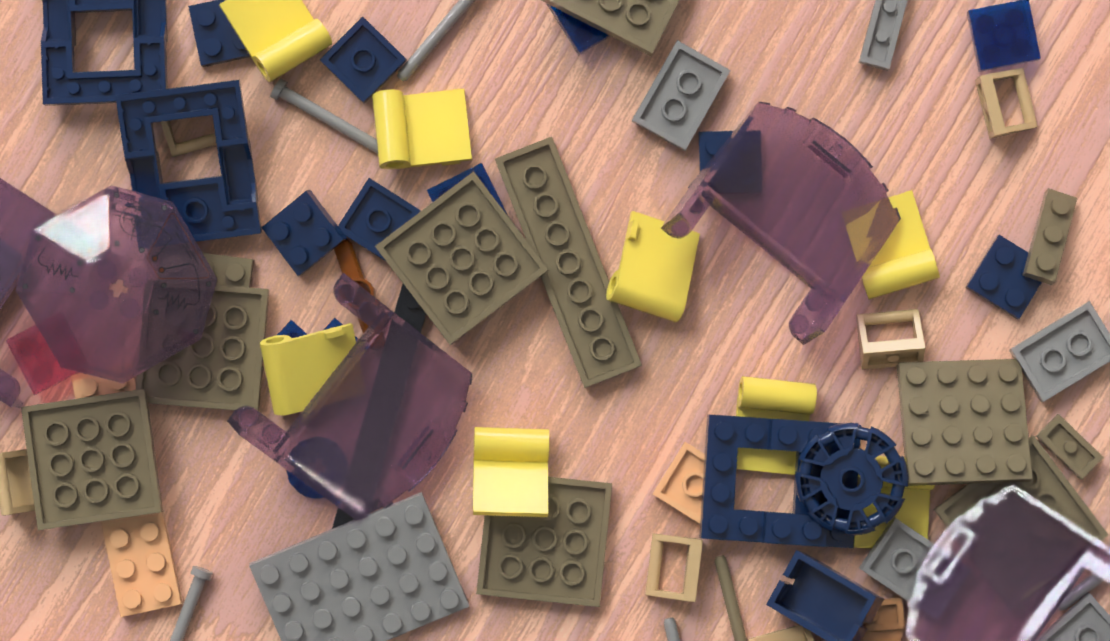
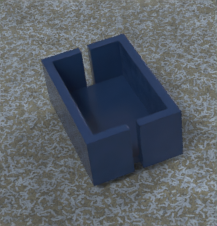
[766,550,884,641]

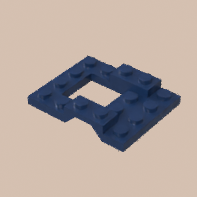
[41,0,168,106]
[115,79,262,249]
[699,414,861,548]

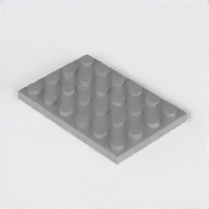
[249,492,469,641]

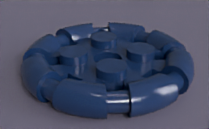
[795,422,909,536]

